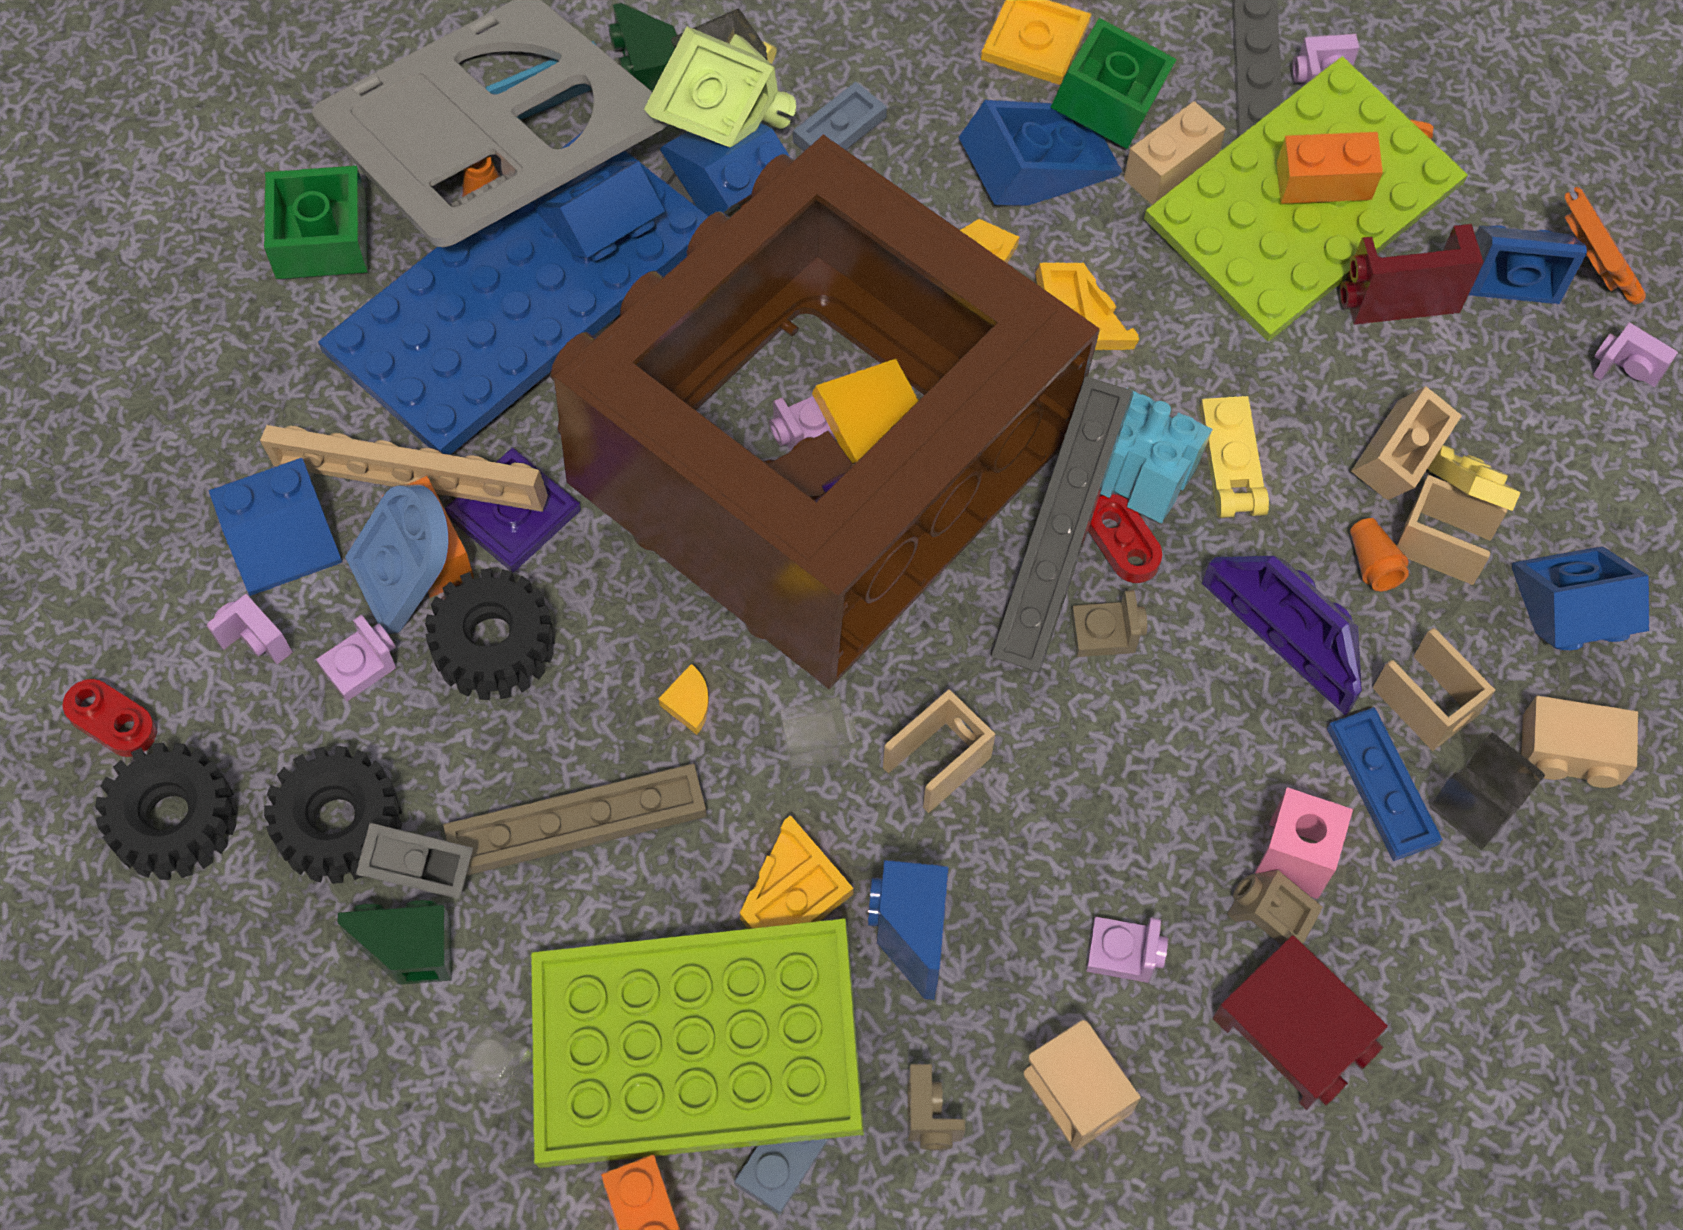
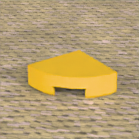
[658,664,709,735]

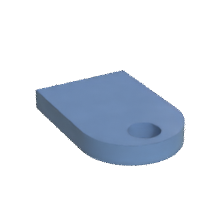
[345,484,448,634]

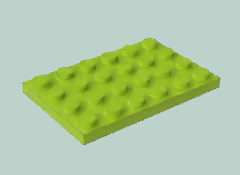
[1144,56,1468,342]
[531,919,864,1168]

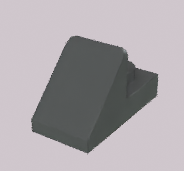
[356,823,473,899]

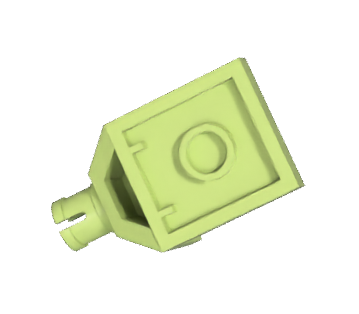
[644,26,796,148]

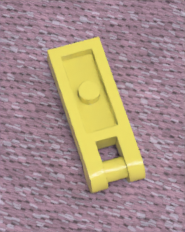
[1199,396,1269,518]
[1428,445,1521,511]

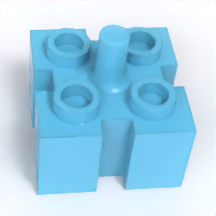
[1100,388,1213,524]

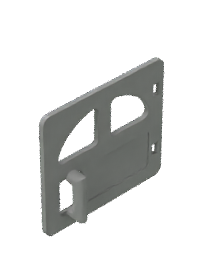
[312,0,669,247]

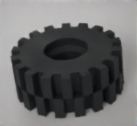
[425,568,555,700]
[95,742,237,880]
[264,746,402,884]

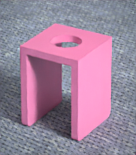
[1255,787,1353,899]

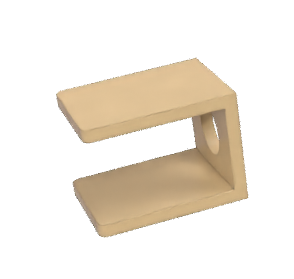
[1397,475,1508,585]
[1373,628,1495,751]
[883,689,995,813]
[1024,1020,1141,1151]

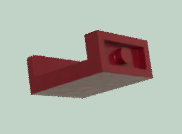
[1340,224,1484,325]
[1212,935,1388,1110]

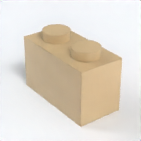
[1124,101,1226,205]
[1351,386,1462,500]
[1521,696,1638,788]

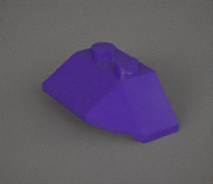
[1202,556,1362,715]

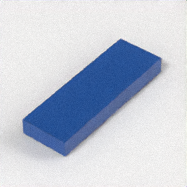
[1327,707,1443,862]

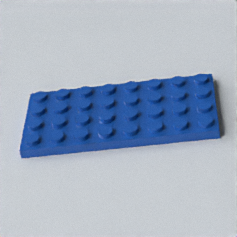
[318,132,709,455]

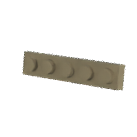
[443,764,707,876]

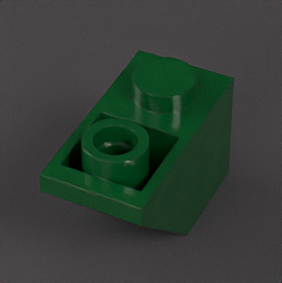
[608,3,679,92]
[337,900,452,985]

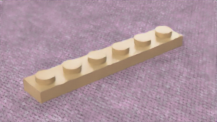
[260,425,548,512]

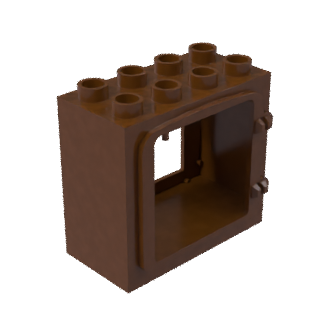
[551,134,1100,690]

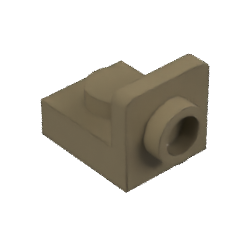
[1071,590,1147,657]
[1227,870,1323,945]
[907,1064,965,1150]

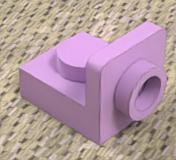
[1292,34,1359,87]
[1593,322,1678,387]
[769,396,836,451]
[207,594,293,664]
[316,615,396,702]
[1086,917,1168,983]

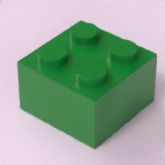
[1050,18,1177,149]
[264,165,368,279]

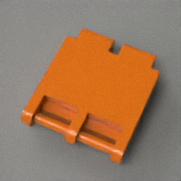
[1564,187,1646,304]

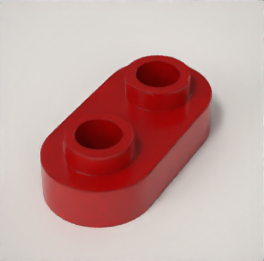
[1088,494,1162,583]
[63,679,157,757]

